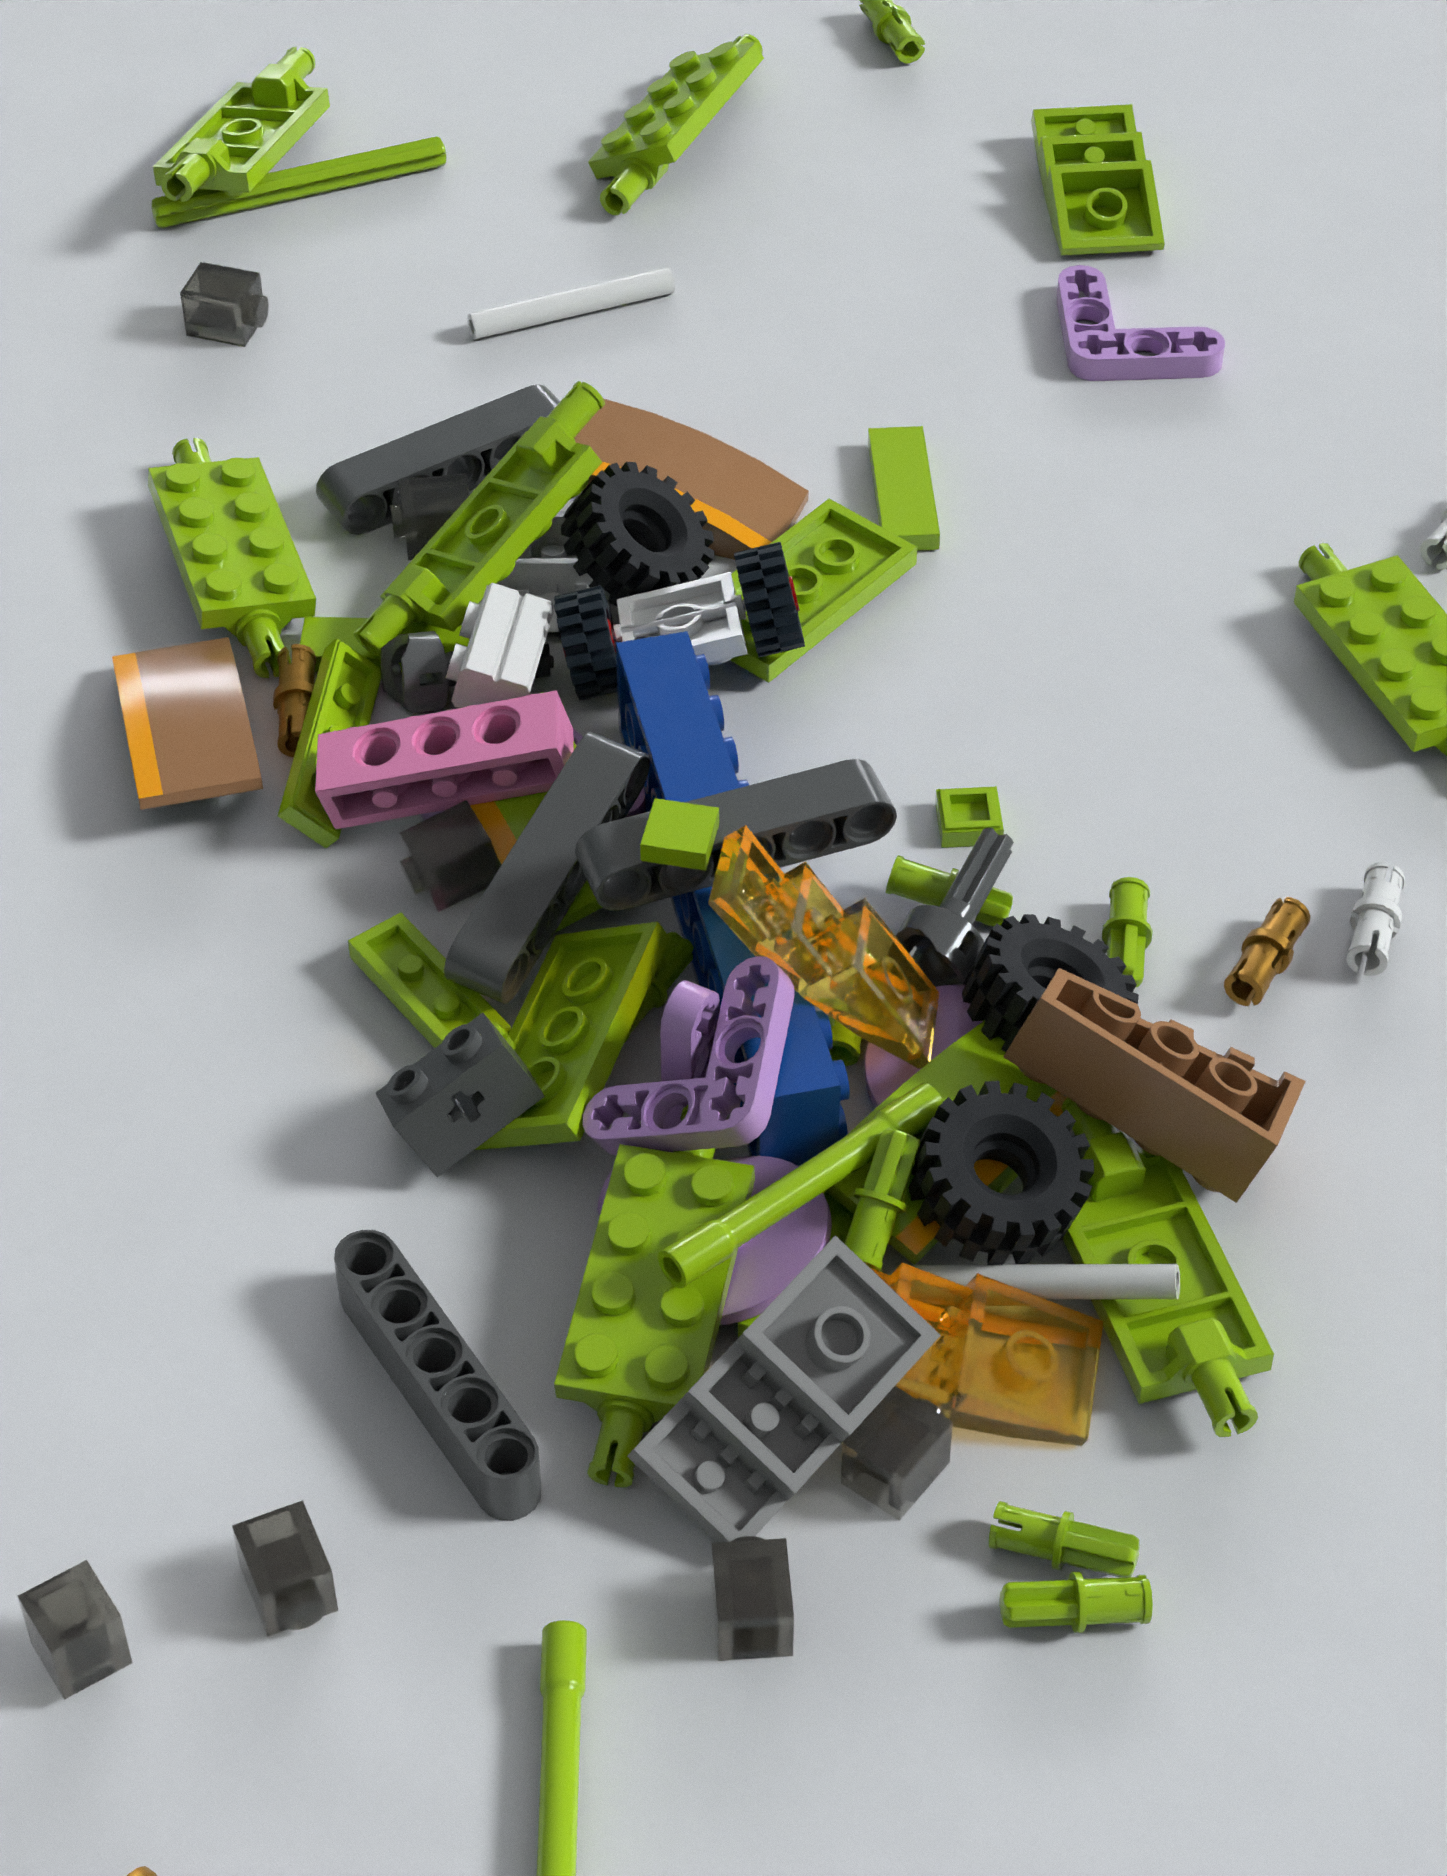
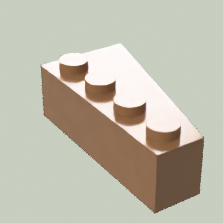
[1003,968,1306,1203]

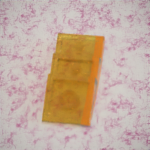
[708,825,940,1069]
[869,1262,1104,1446]

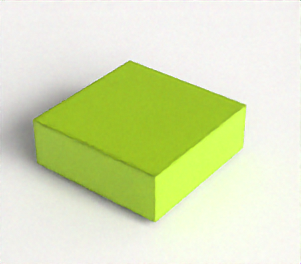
[935,786,1004,848]
[640,798,719,871]

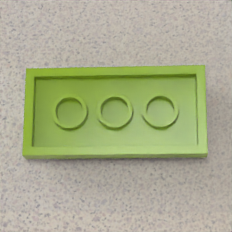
[730,498,917,683]
[475,921,671,1150]

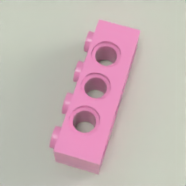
[315,690,574,830]

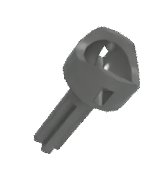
[381,631,554,713]
[887,828,1014,990]

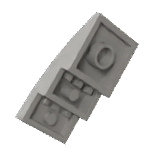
[627,1235,941,1558]

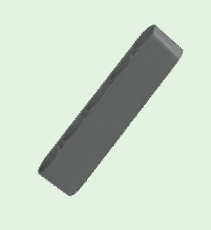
[316,384,560,535]
[444,731,650,1004]
[575,759,897,911]
[334,1230,542,1521]

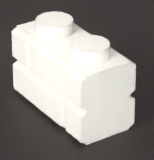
[446,583,555,708]

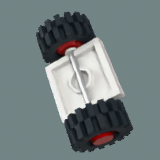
[554,542,805,701]

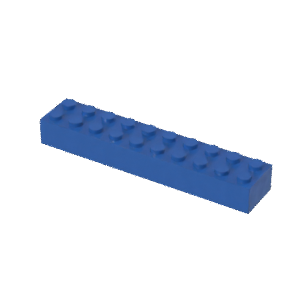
[616,631,850,1166]

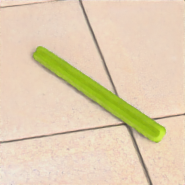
[151,136,446,228]

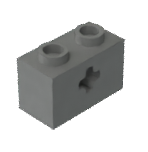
[375,1013,545,1177]

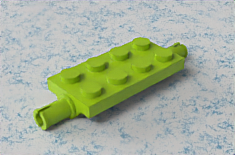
[588,34,764,215]
[153,47,330,202]
[353,381,605,657]
[148,438,316,678]
[1294,543,1447,756]
[1061,1098,1274,1437]
[554,1105,755,1488]

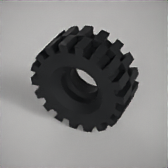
[561,462,714,607]
[962,914,1139,1052]
[908,1081,1094,1265]

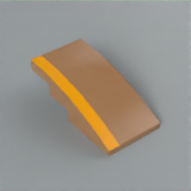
[574,398,809,560]
[112,637,263,810]

